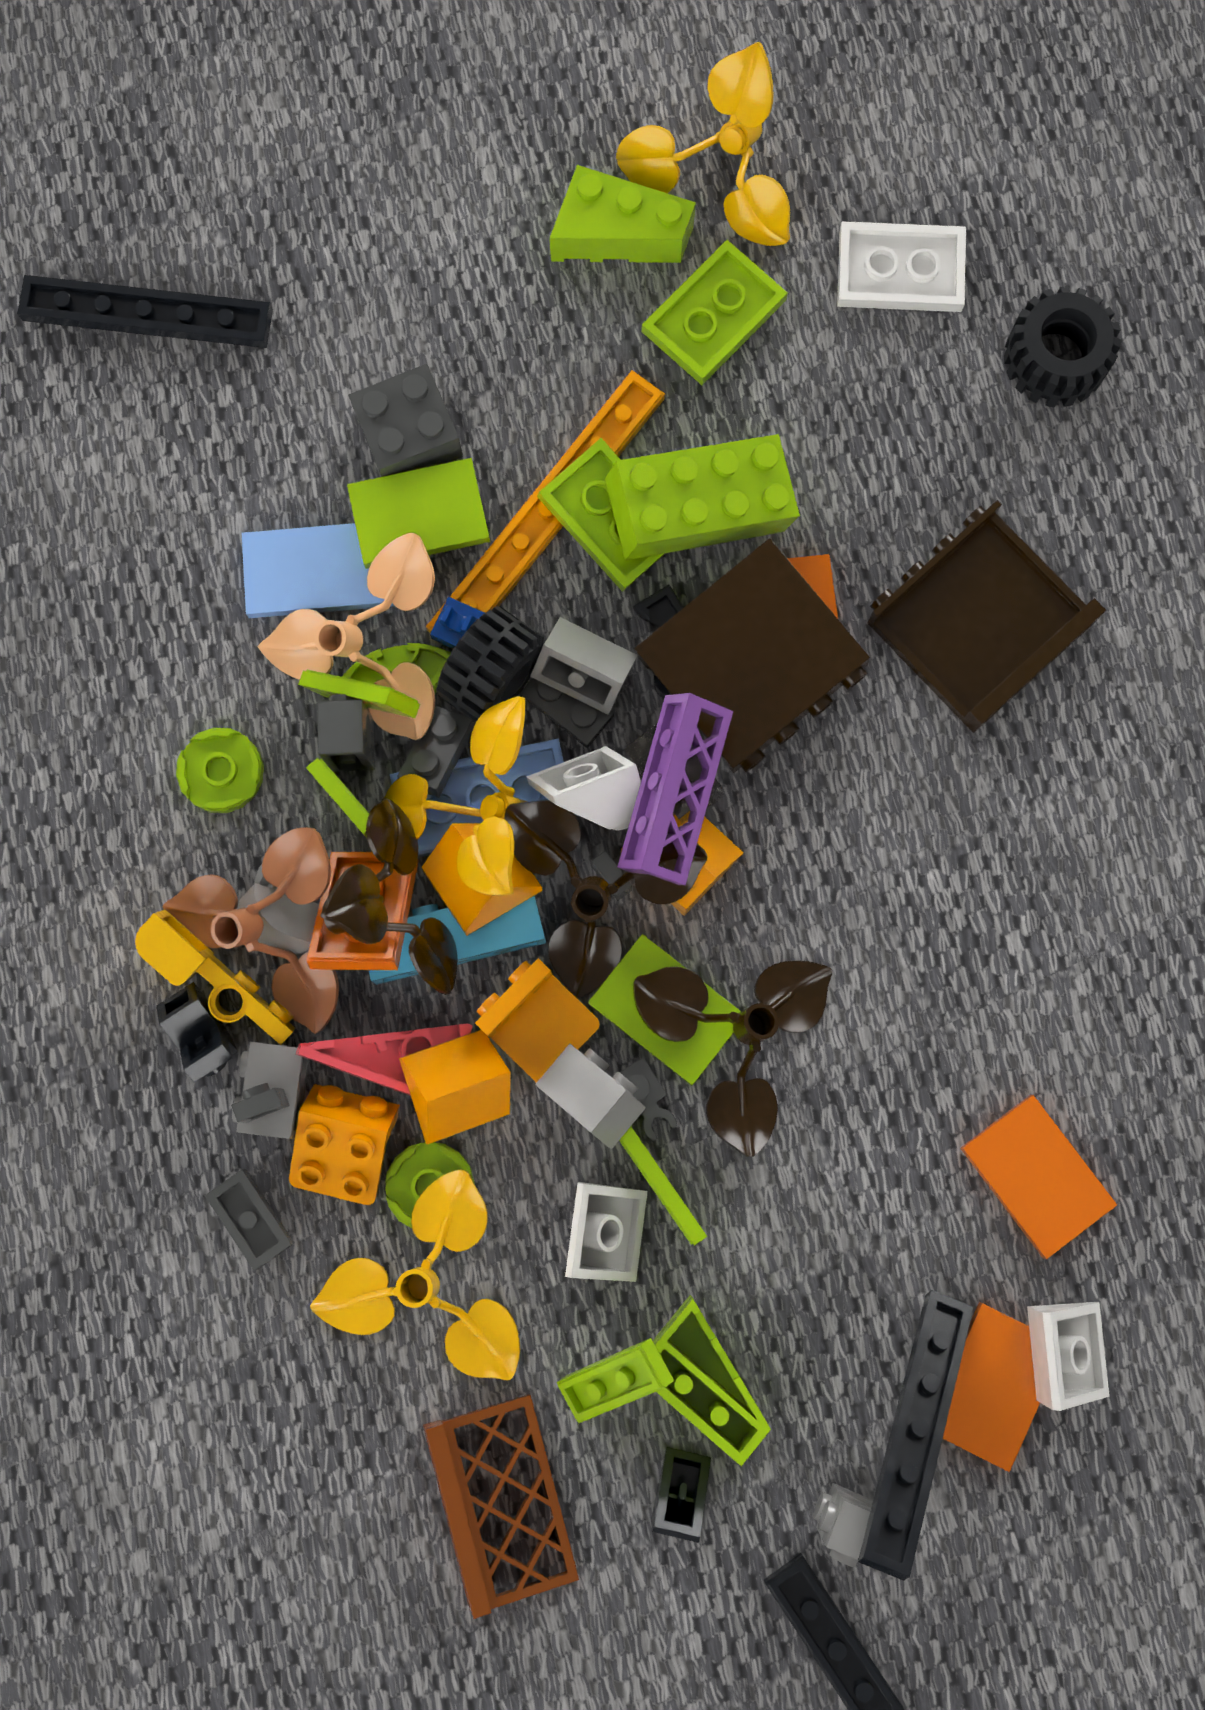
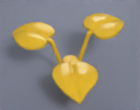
[616,42,790,246]
[384,696,527,896]
[310,1169,520,1380]

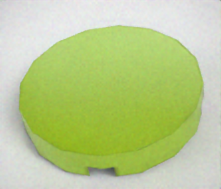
[176,727,264,813]
[385,1142,475,1229]

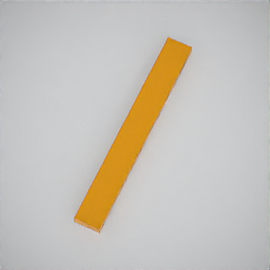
[426,370,665,649]

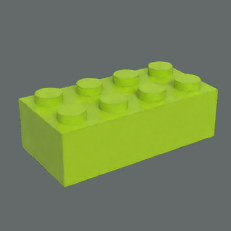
[605,434,800,560]

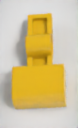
[135,910,295,1045]

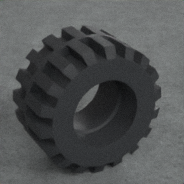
[1004,286,1122,407]
[437,606,544,723]

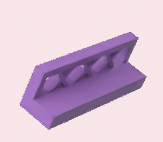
[617,693,733,885]

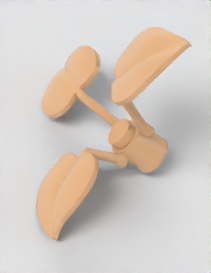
[258,533,435,740]

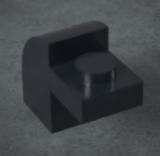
[156,982,237,1083]

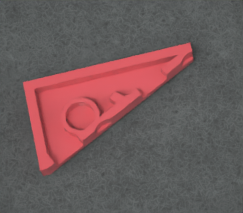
[295,1023,473,1096]

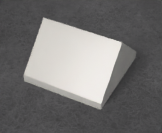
[565,1182,648,1282]
[1027,1302,1109,1411]

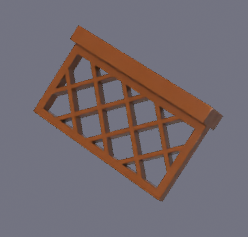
[423,1394,579,1619]

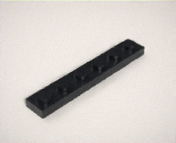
[17,275,273,348]
[858,1290,974,1581]

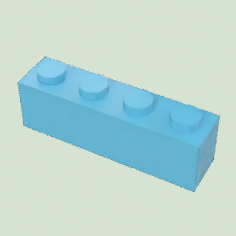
[368,895,546,985]

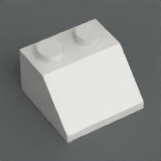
[527,746,641,830]

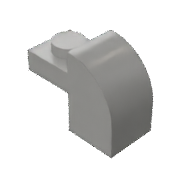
[239,864,319,959]

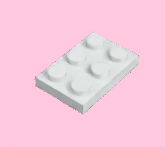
[837,221,966,312]

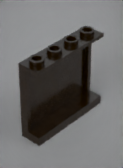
[867,500,1106,733]
[634,538,870,773]

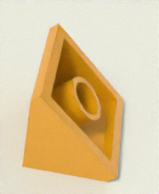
[422,823,543,936]
[399,1030,511,1144]

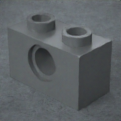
[317,694,375,772]

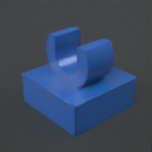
[430,597,485,649]

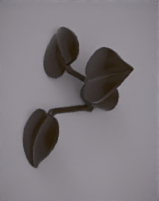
[320,798,458,995]
[505,800,707,999]
[633,961,832,1157]

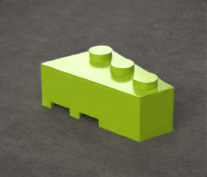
[549,165,696,263]
[652,1294,771,1466]

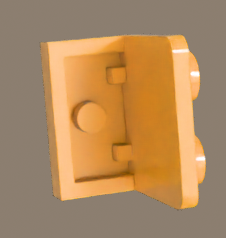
[475,958,600,1083]
[289,1084,400,1205]

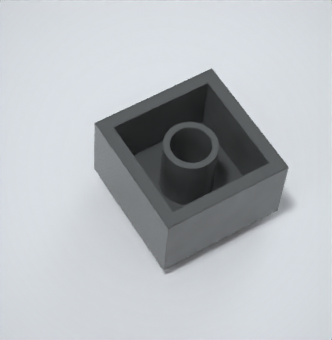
[348,364,463,477]

